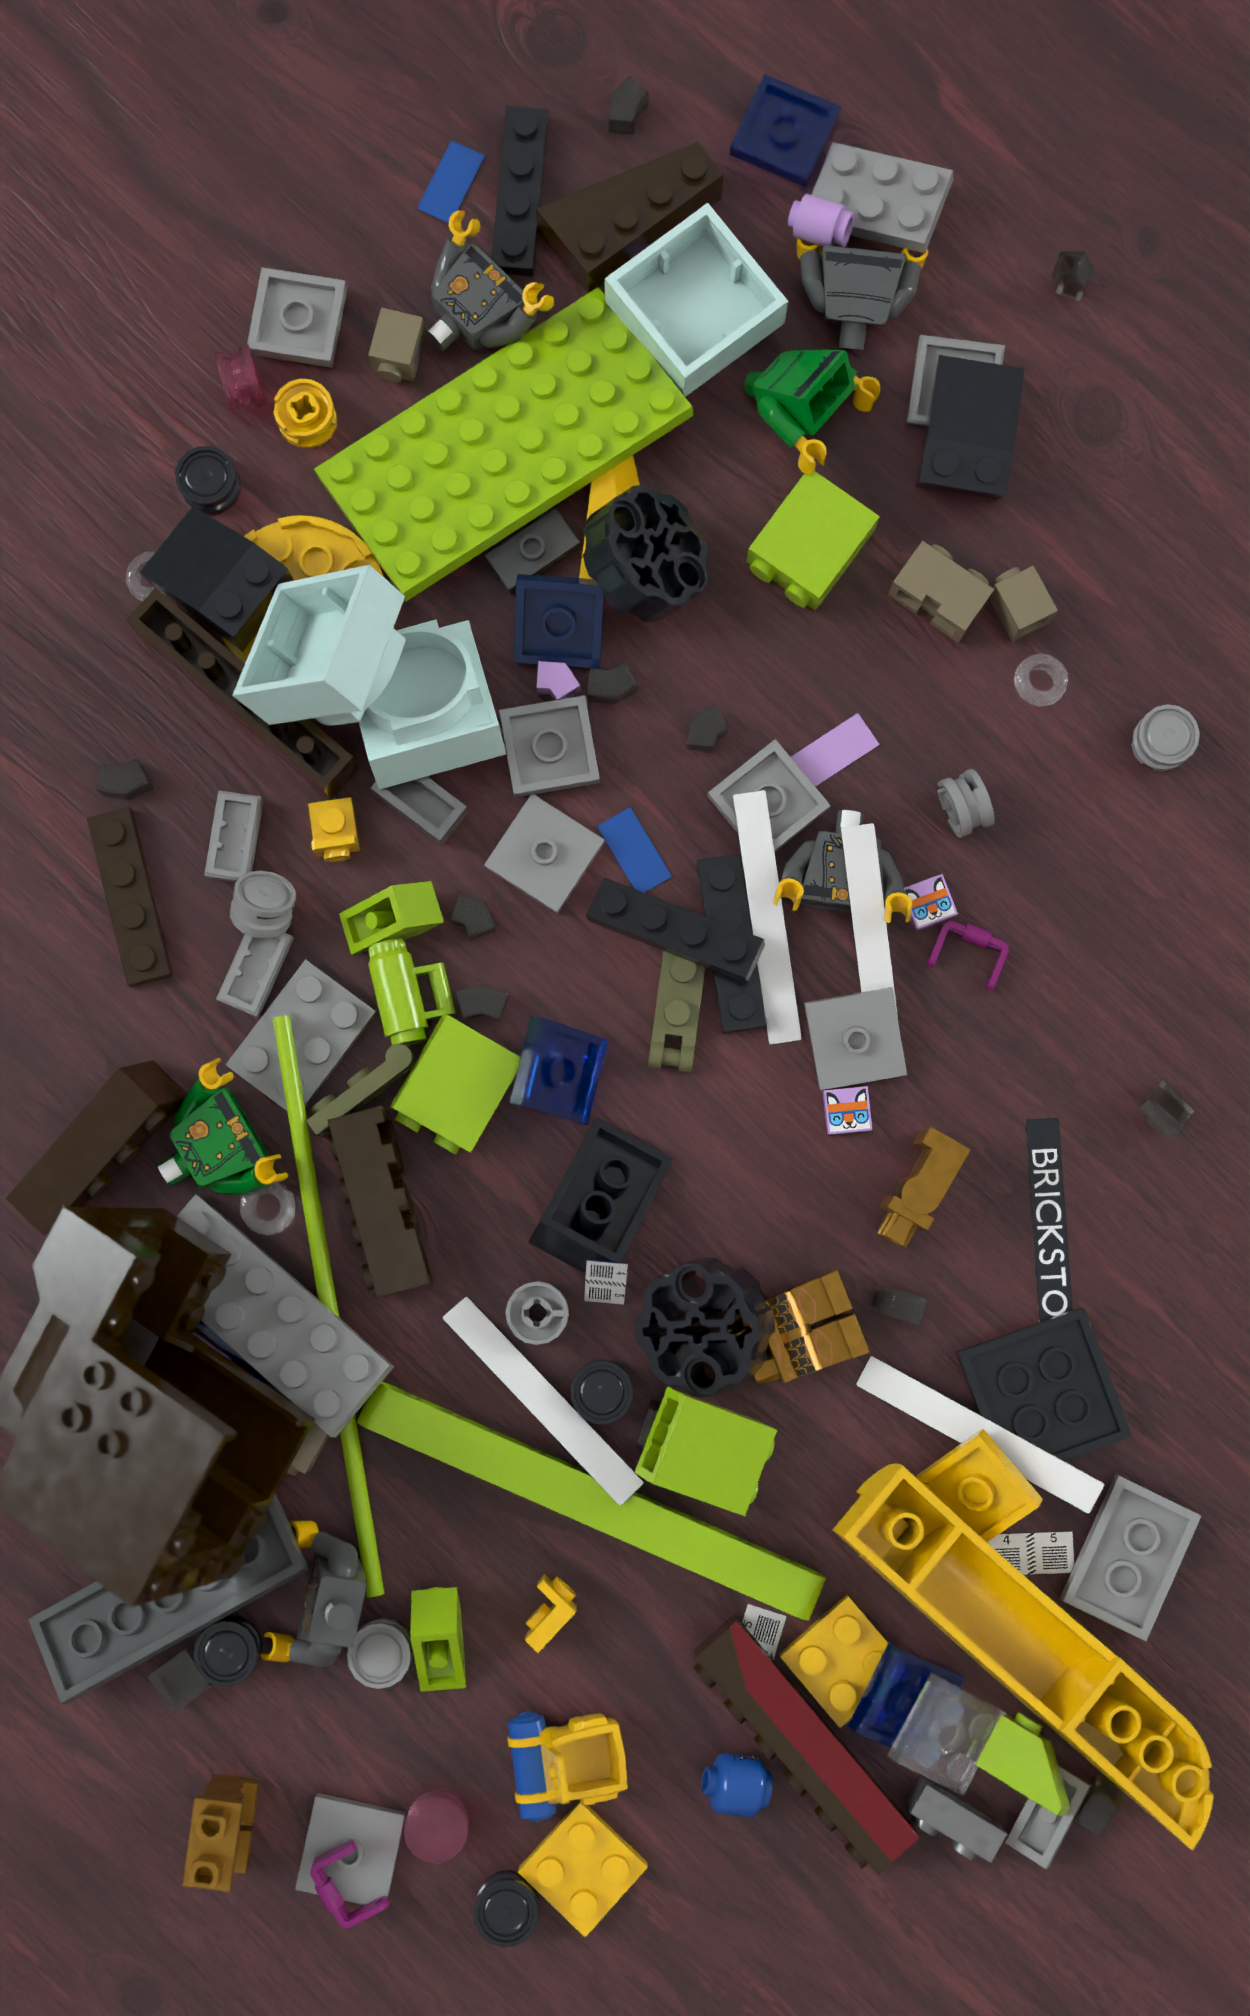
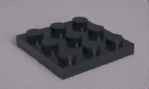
[956,1307,1132,1461]

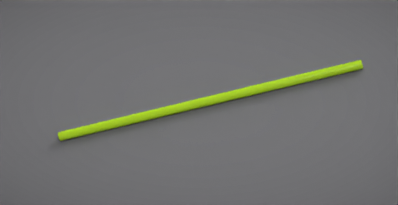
[272,1015,385,1597]

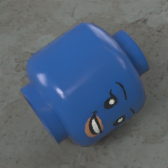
[701,1752,772,1818]

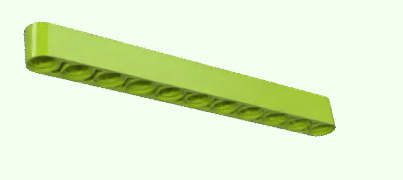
[356,1381,826,1621]

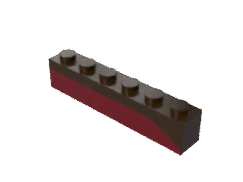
[126,588,359,800]
[693,1614,920,1875]

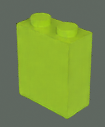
[746,471,880,611]
[389,1015,524,1155]
[634,1387,777,1516]

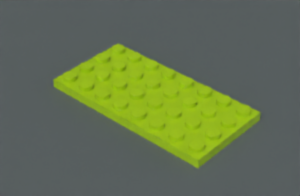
[314,287,694,602]

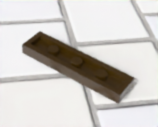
[87,807,173,987]

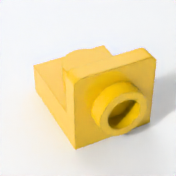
[308,797,360,862]
[525,1574,577,1653]

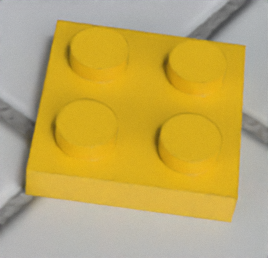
[916,1428,1043,1542]
[779,1594,908,1728]
[518,1800,648,1937]

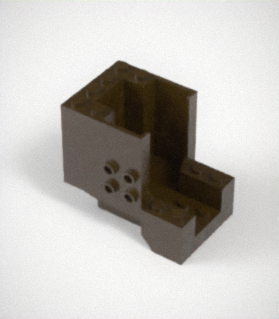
[0,1207,315,1607]

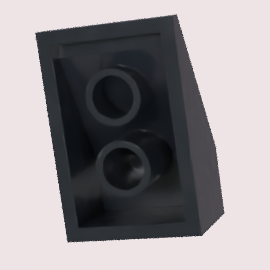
[915,355,1024,500]
[139,506,294,652]
[528,1117,673,1274]

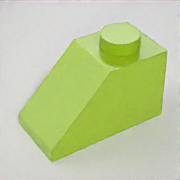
[339,881,444,955]
[410,1587,466,1692]
[975,1712,1070,1816]

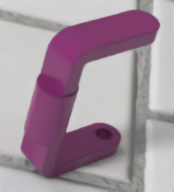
[927,921,1009,991]
[310,1839,390,1928]

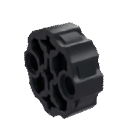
[583,485,709,622]
[635,1257,775,1397]

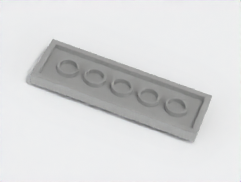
[177,1194,394,1438]

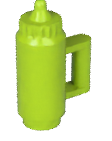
[368,928,456,1046]

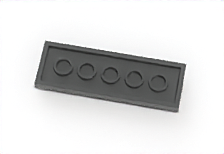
[28,1493,310,1704]

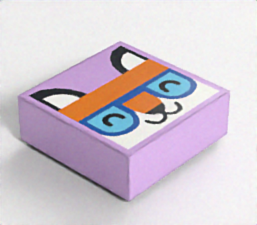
[904,874,958,932]
[822,1086,872,1135]

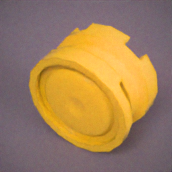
[273,379,337,449]

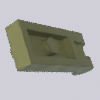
[648,951,705,1073]
[306,1044,416,1138]

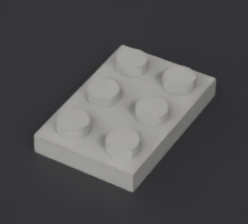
[812,142,953,253]
[226,959,377,1111]
[1059,1474,1201,1641]

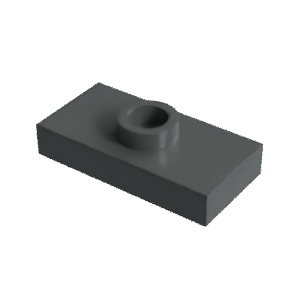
[485,508,580,594]

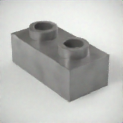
[371,776,469,846]
[905,1774,1007,1863]

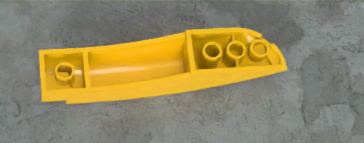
[833,1463,1214,1850]

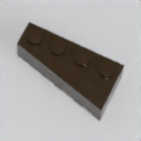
[536,142,724,294]
[6,1060,187,1235]
[328,1106,433,1298]

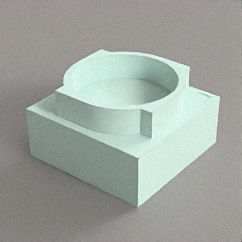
[605,203,788,397]
[232,565,406,725]
[359,619,506,790]

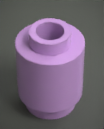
[788,194,855,247]

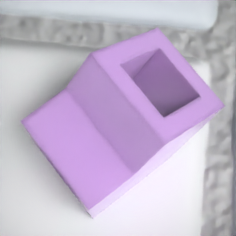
[536,661,581,700]

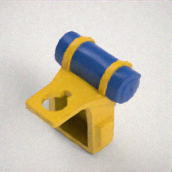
[508,1712,628,1822]

